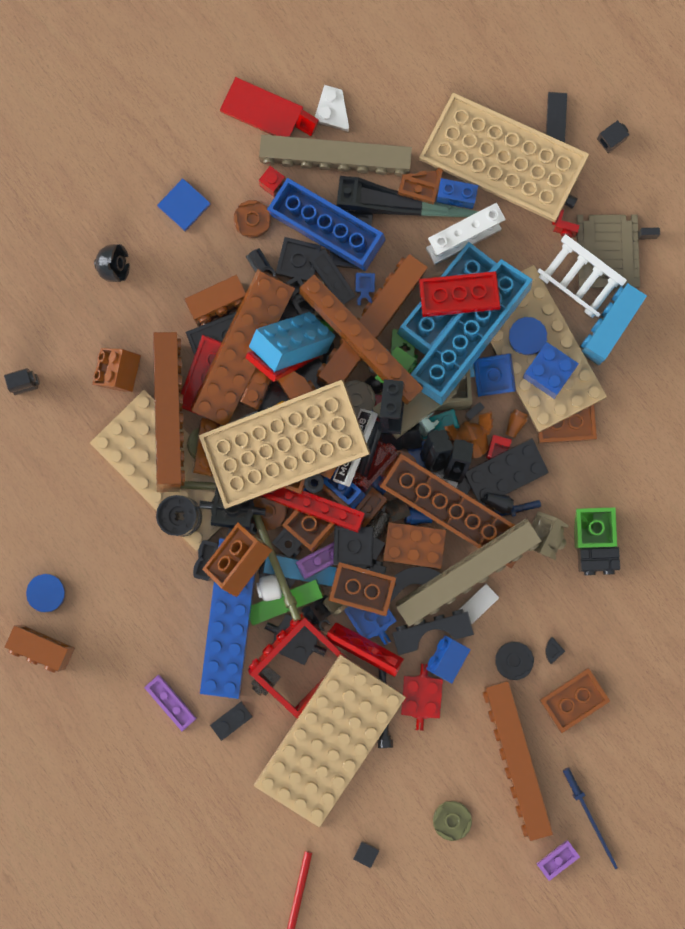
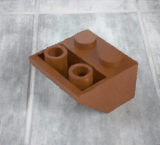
[92,348,141,392]

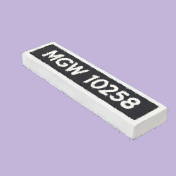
[333,409,378,487]

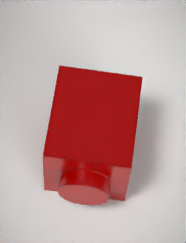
[259,166,286,198]

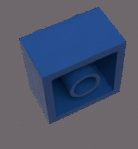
[523,342,579,399]

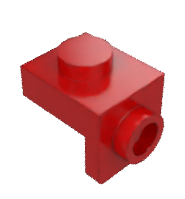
[551,209,580,238]

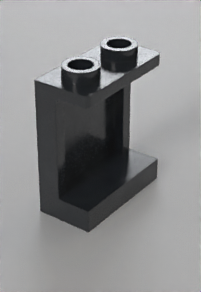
[380,379,405,435]

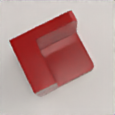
[486,435,512,459]

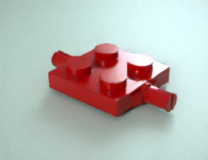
[401,663,443,731]

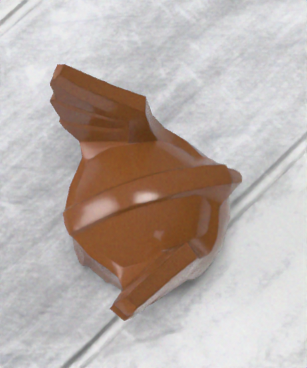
[444,411,493,458]

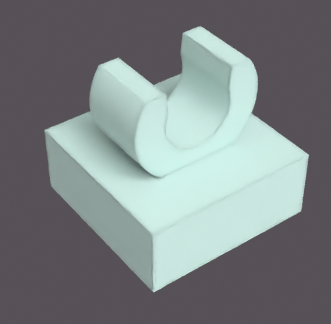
[420,413,439,437]

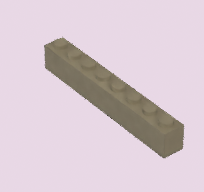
[259,135,412,176]
[395,518,541,626]

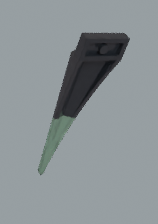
[336,176,479,217]

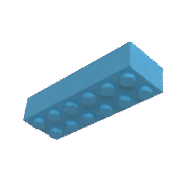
[397,242,497,355]

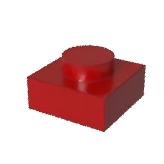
[295,110,319,136]

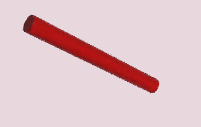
[287,851,312,929]

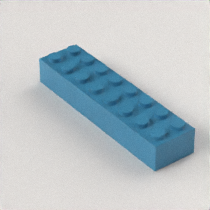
[411,259,533,405]

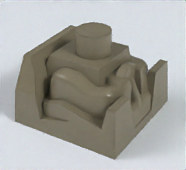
[531,511,569,560]

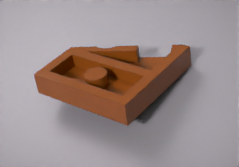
[397,168,443,205]

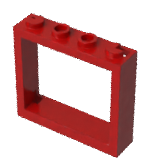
[248,614,350,719]

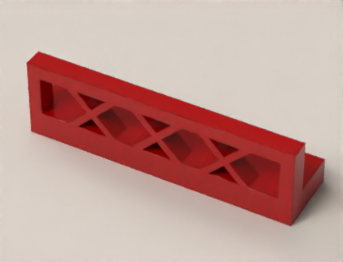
[326,622,404,677]

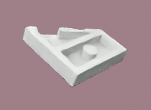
[315,85,349,132]

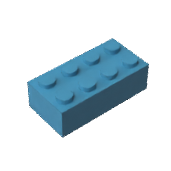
[580,283,647,365]
[249,312,335,372]

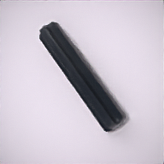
[357,421,381,477]

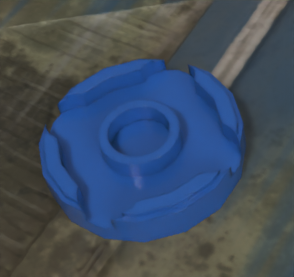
[509,317,547,356]
[26,574,65,612]

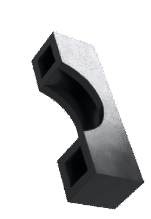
[392,609,474,655]

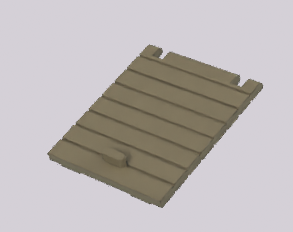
[577,215,640,288]

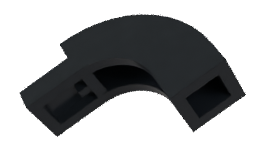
[390,567,441,603]

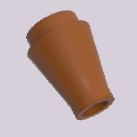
[505,409,528,438]

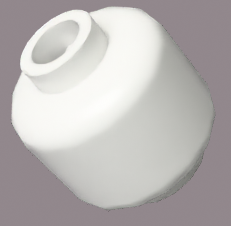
[256,574,282,601]

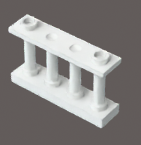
[426,203,506,265]
[537,234,627,318]

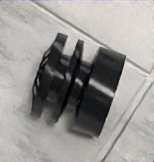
[156,495,203,537]

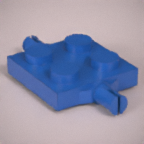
[344,606,397,645]

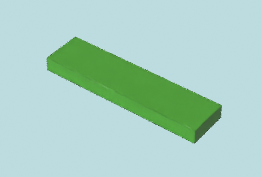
[250,579,324,626]

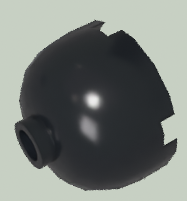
[94,244,130,282]

